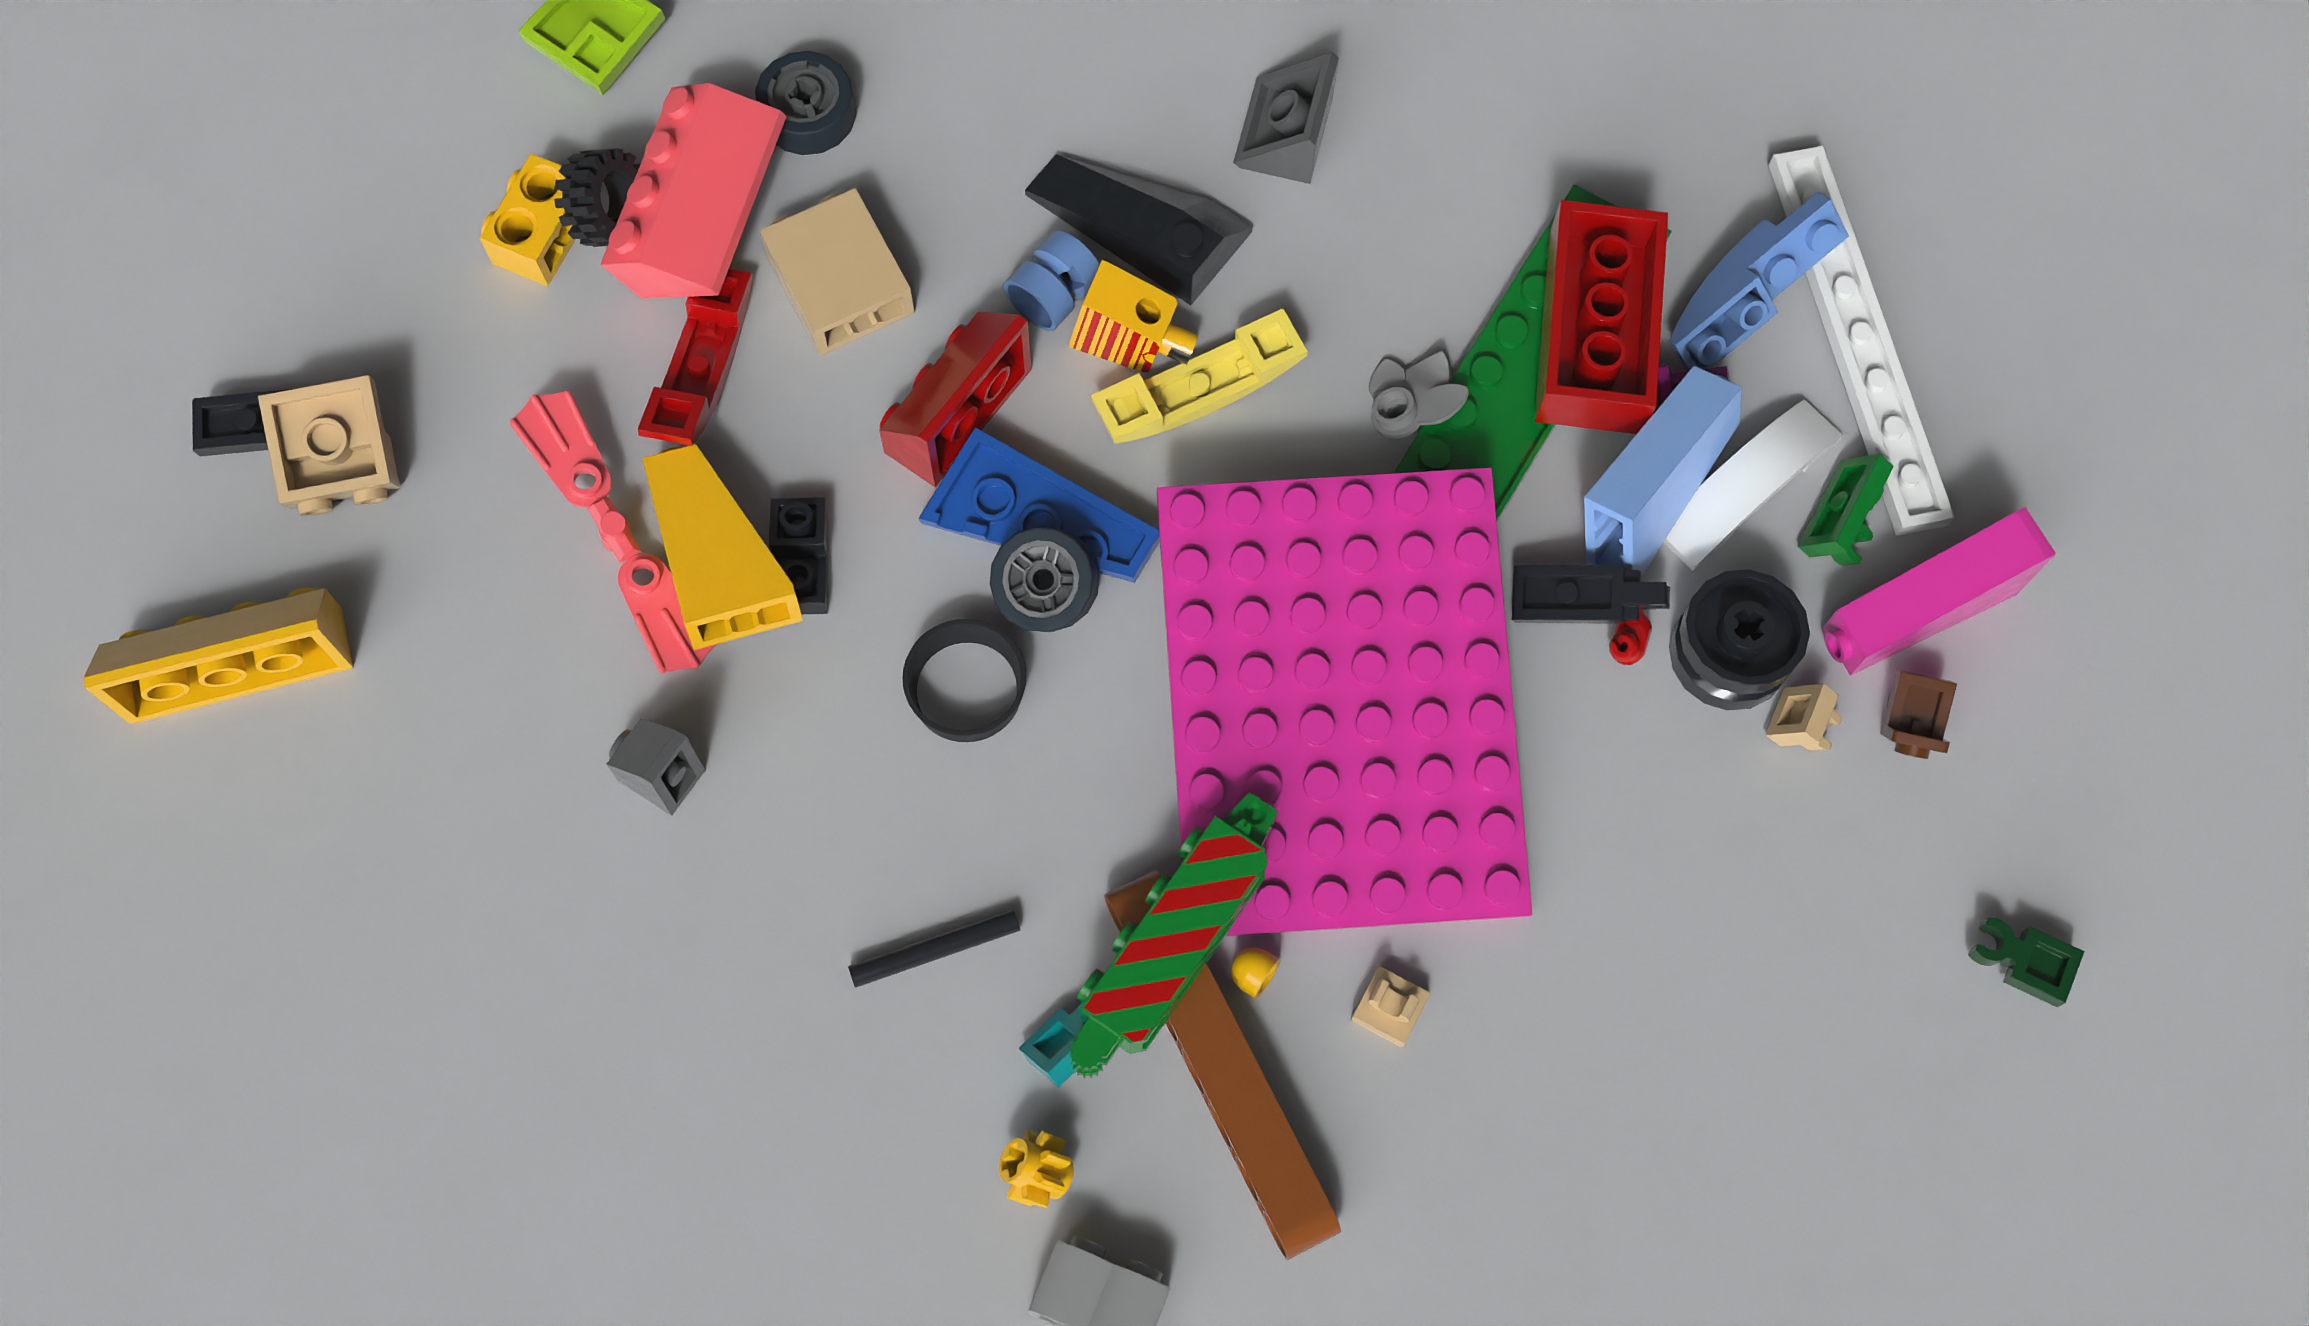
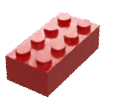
[1535,200,1668,434]

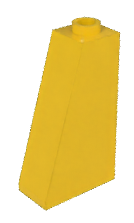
[642,444,803,650]

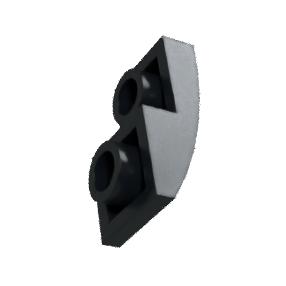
[769,497,828,615]

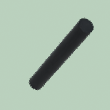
[848,909,1020,988]

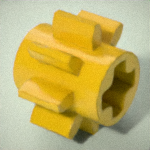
[999,1130,1074,1208]

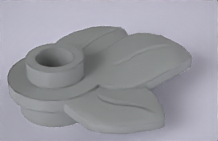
[1369,351,1469,439]

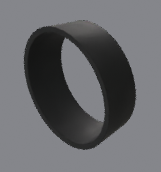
[902,619,1026,742]

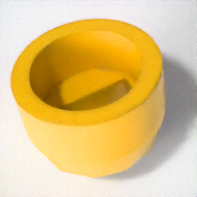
[1231,947,1281,999]

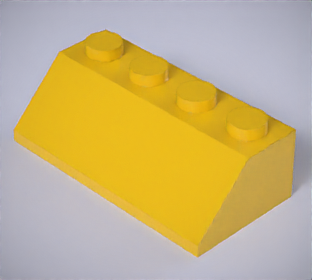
[83,588,353,724]

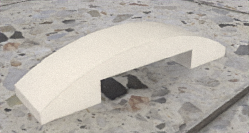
[1663,399,1843,571]

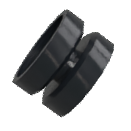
[1669,569,1810,711]

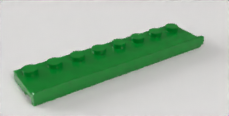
[1394,184,1672,523]

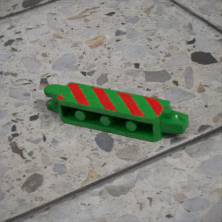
[1069,793,1278,1078]

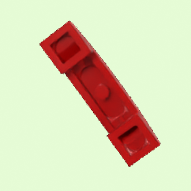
[637,269,752,446]

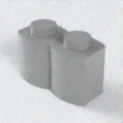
[1028,1236,1171,1326]

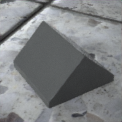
[1233,52,1339,184]

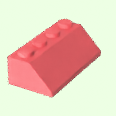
[600,83,787,299]

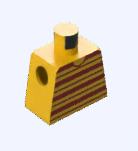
[1068,260,1199,373]

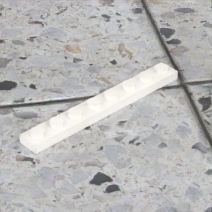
[1769,146,1955,536]

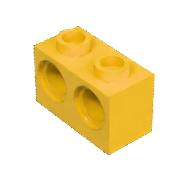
[480,153,576,286]

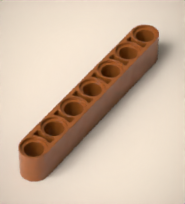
[1104,869,1341,1260]

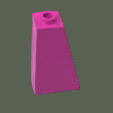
[1822,507,2056,676]

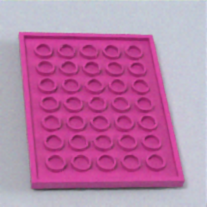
[1156,468,1532,937]

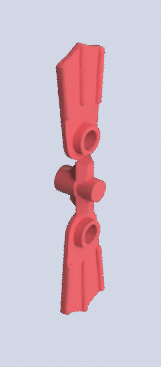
[510,390,717,674]

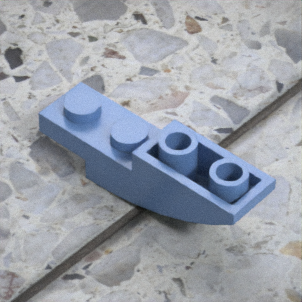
[1669,192,1849,372]

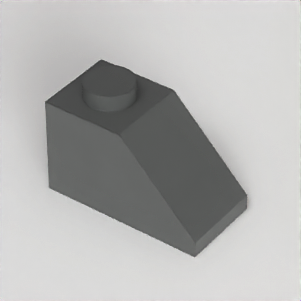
[606,718,705,816]

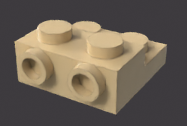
[258,375,400,516]

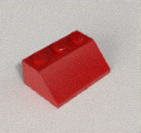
[879,312,1032,487]

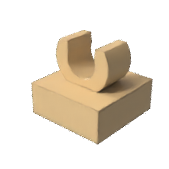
[1765,683,1842,751]
[1351,966,1431,1048]

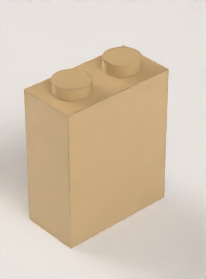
[759,188,915,356]

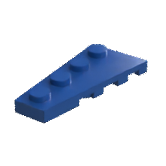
[918,427,1160,583]

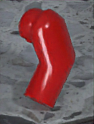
[1609,609,1652,665]

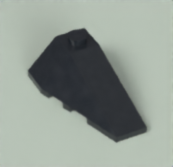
[1025,154,1253,306]

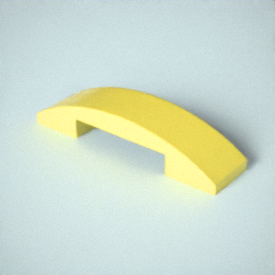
[1091,308,1308,444]

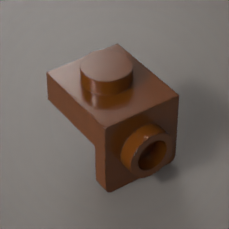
[1880,669,1957,759]

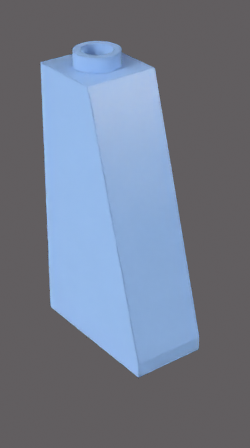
[1584,366,1742,576]

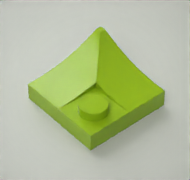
[518,0,665,95]

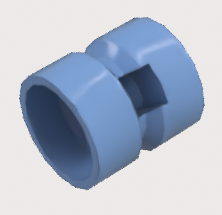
[1003,230,1100,331]

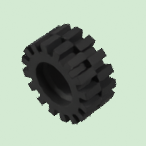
[554,148,641,247]

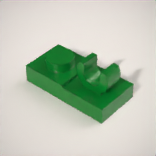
[1797,454,1894,566]

